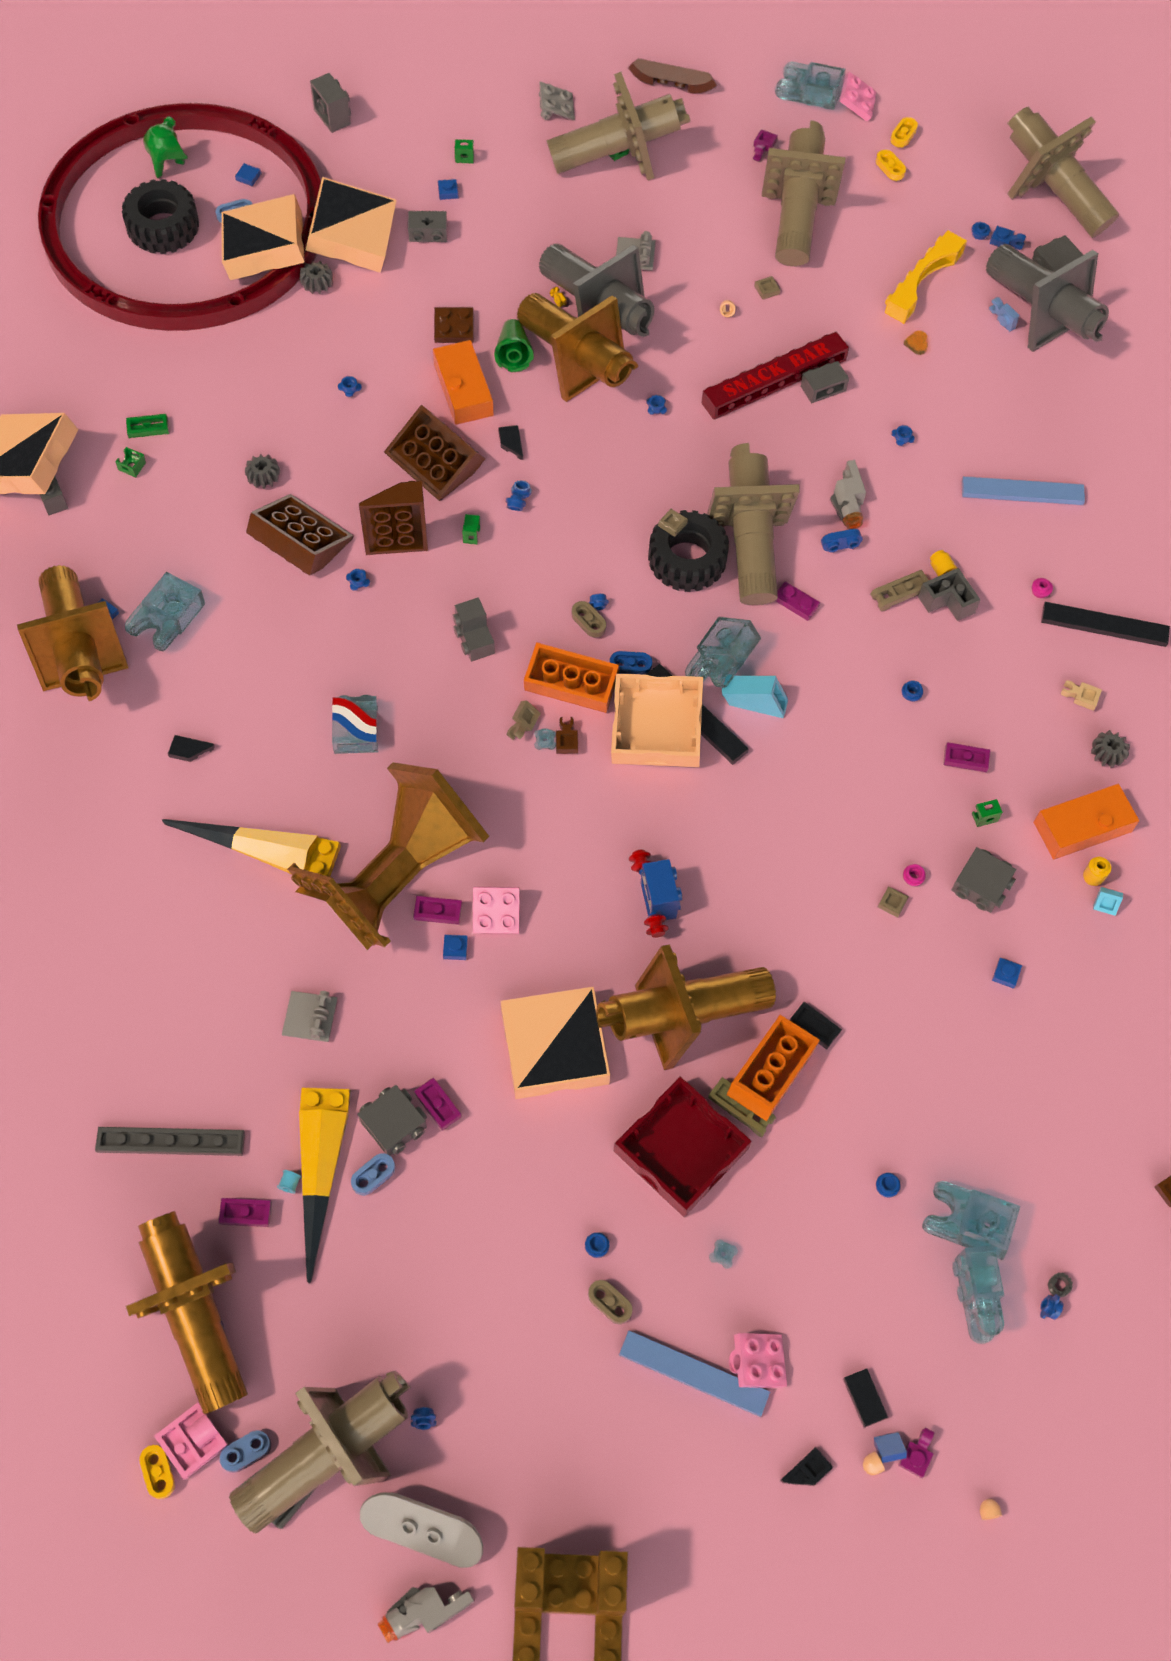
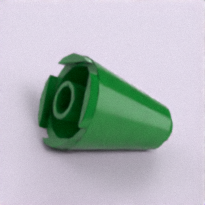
[494,319,534,372]

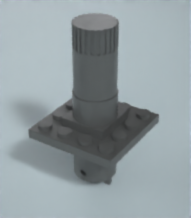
[539,243,654,337]
[986,244,1109,352]

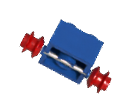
[629,849,682,938]

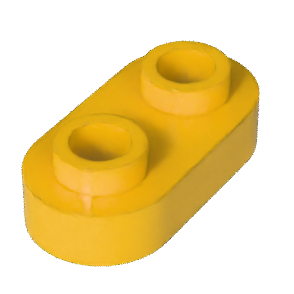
[890,117,918,148]
[876,150,906,181]
[139,1445,175,1499]

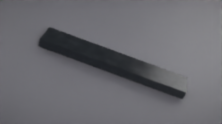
[1041,602,1170,647]
[645,664,749,765]

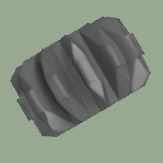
[300,261,333,294]
[245,453,280,489]
[1091,730,1130,768]

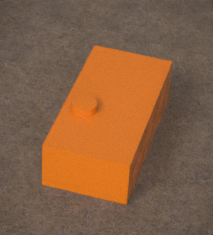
[433,340,493,425]
[523,642,619,713]
[1033,783,1140,860]
[726,1014,820,1121]

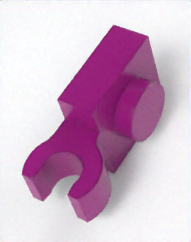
[753,129,778,162]
[898,1427,935,1478]

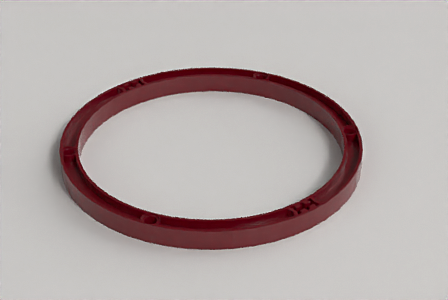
[38,103,321,331]

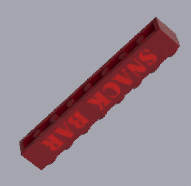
[701,331,849,420]

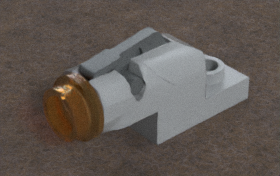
[830,460,866,529]
[377,1587,474,1643]

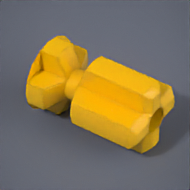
[549,287,567,308]

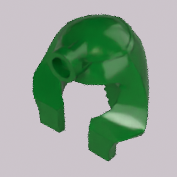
[143,117,188,178]

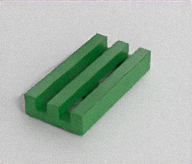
[126,414,169,439]

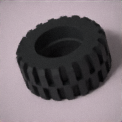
[122,179,199,254]
[648,510,729,592]

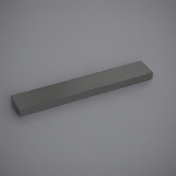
[95,1127,245,1156]

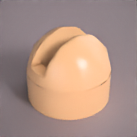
[720,300,735,317]
[863,1451,885,1475]
[980,1499,1002,1520]

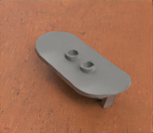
[360,1492,483,1568]

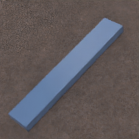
[962,477,1085,505]
[619,1331,770,1417]

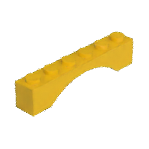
[885,230,967,324]

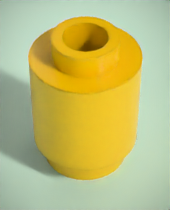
[930,550,957,576]
[1083,857,1111,886]

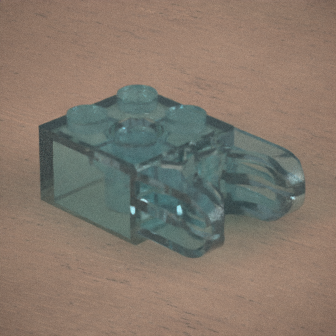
[775,62,846,110]
[125,571,205,651]
[685,617,761,688]
[922,1181,1020,1260]
[952,1245,1004,1344]

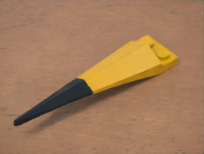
[162,819,341,877]
[299,1088,350,1284]

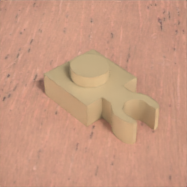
[1061,680,1102,711]

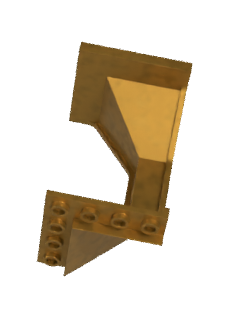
[287,762,489,950]

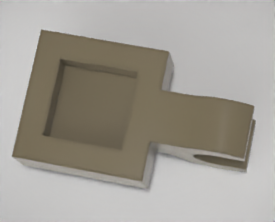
[507,700,541,740]

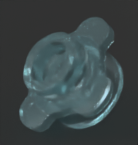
[534,728,556,750]
[709,1240,738,1269]

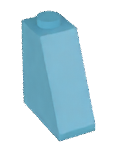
[722,676,788,718]

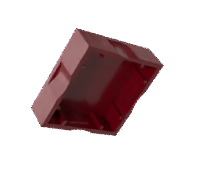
[613,1076,752,1217]

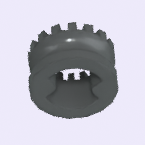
[1048,1273,1073,1297]

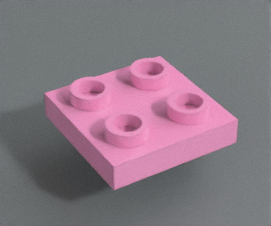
[840,71,876,121]
[473,886,519,934]
[729,1333,787,1388]
[154,1402,228,1480]

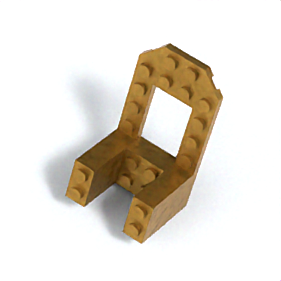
[513,1547,628,1661]

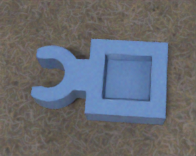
[989,297,1020,332]

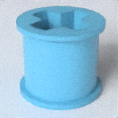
[277,1170,301,1194]

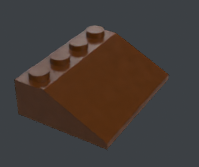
[384,404,485,501]
[359,481,428,555]
[246,494,353,576]

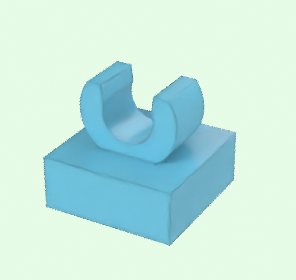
[1093,887,1123,916]

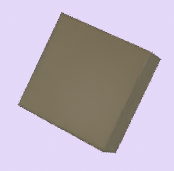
[754,276,780,300]
[658,509,688,537]
[878,886,908,918]

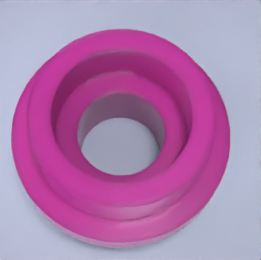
[1031,578,1053,598]
[903,864,926,886]

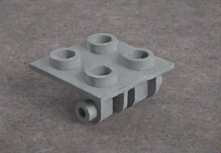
[539,81,575,120]
[616,231,656,270]
[282,991,338,1042]

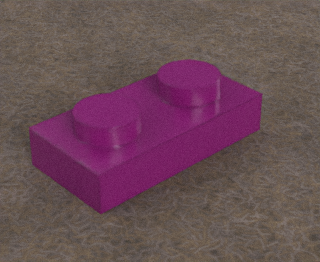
[775,581,820,621]
[943,742,990,773]
[413,896,462,925]
[414,1077,462,1131]
[218,1198,272,1227]

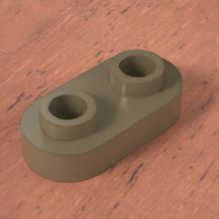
[572,601,606,638]
[588,1280,632,1324]

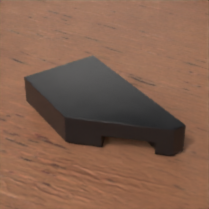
[498,425,523,460]
[168,735,215,762]
[780,1447,833,1486]

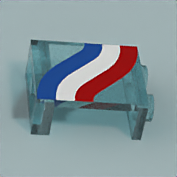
[332,695,378,754]

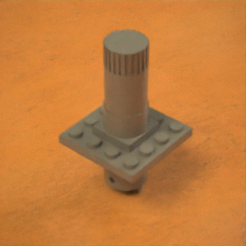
[546,72,690,181]
[1007,107,1120,238]
[761,120,846,267]
[707,443,800,605]
[229,1371,411,1534]

